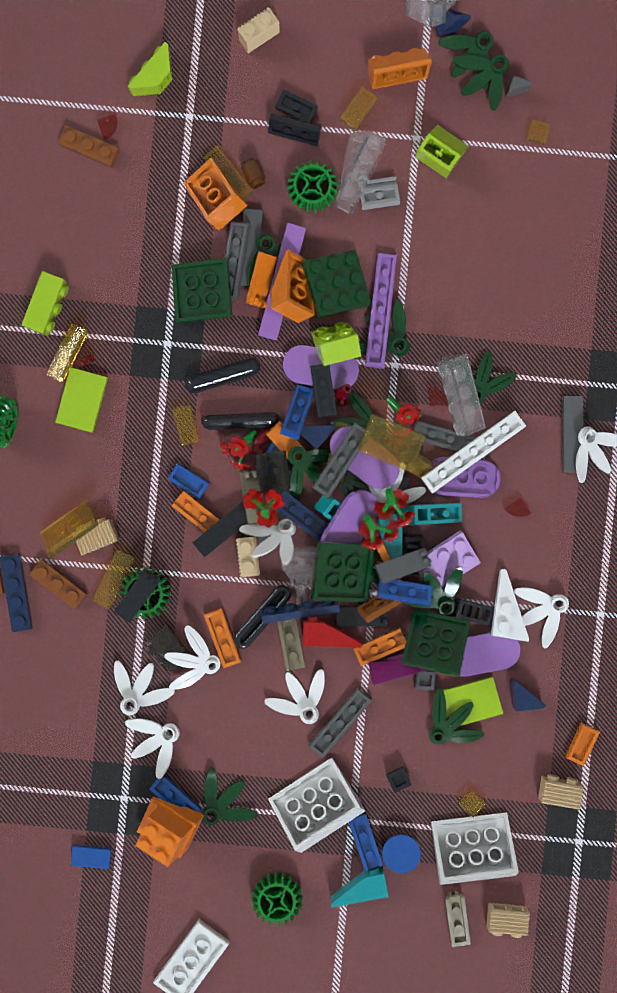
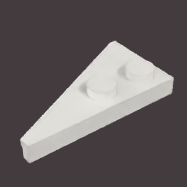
[491,569,529,642]

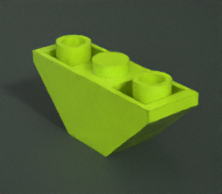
[128,42,173,96]

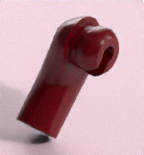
[335,384,352,406]
[252,428,269,457]

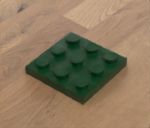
[301,250,372,318]
[171,258,233,323]
[311,541,374,602]
[402,609,471,677]

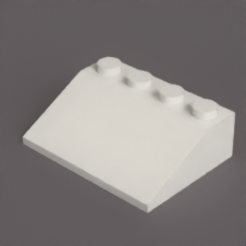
[268,758,365,853]
[431,812,519,885]

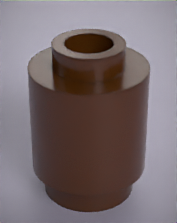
[241,158,266,189]

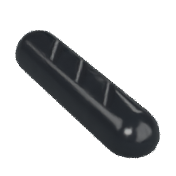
[185,357,260,394]
[201,412,279,430]
[234,585,291,649]

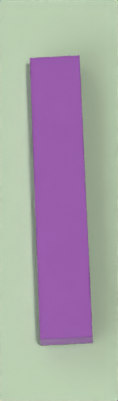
[258,223,306,341]
[365,253,397,369]

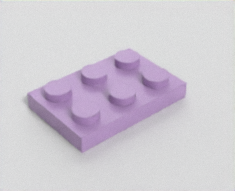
[418,531,481,588]

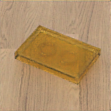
[358,414,425,472]
[40,500,99,558]

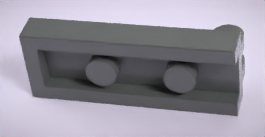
[375,548,432,584]

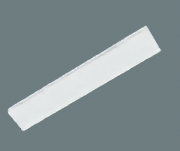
[421,411,526,493]

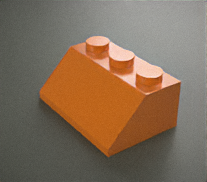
[367,48,432,90]

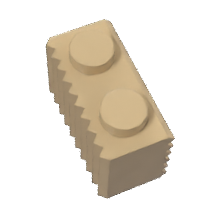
[238,7,280,53]
[73,517,120,555]
[236,536,260,577]
[538,774,584,810]
[486,903,530,938]

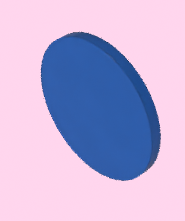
[382,834,421,874]

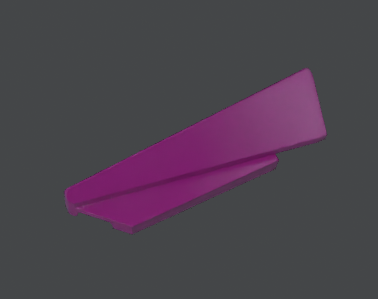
[369,653,464,685]

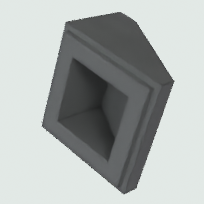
[506,76,532,97]

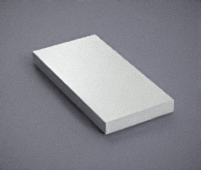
[153,919,230,993]

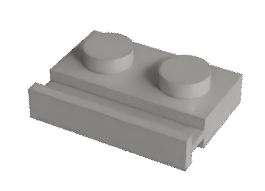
[358,176,400,210]

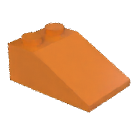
[183,157,248,231]
[270,249,315,323]

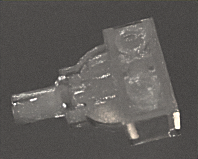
[406,0,459,28]
[282,546,317,604]

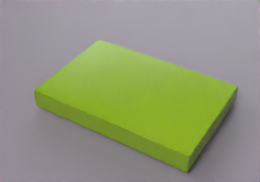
[55,367,108,433]
[443,676,503,726]

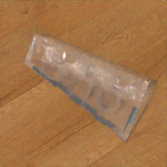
[335,131,387,214]
[437,354,486,435]

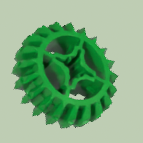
[287,160,339,214]
[0,396,19,448]
[119,567,171,619]
[251,872,303,927]

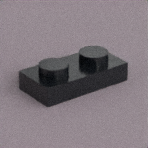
[275,90,318,124]

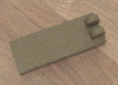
[239,470,265,525]
[277,619,305,671]
[444,891,471,947]

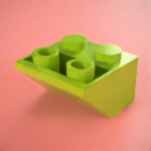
[415,125,469,179]
[311,322,361,366]

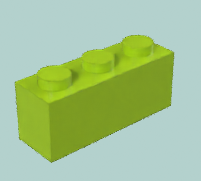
[22,271,69,336]

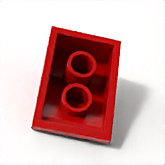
[303,615,362,648]

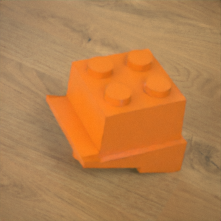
[136,797,204,867]

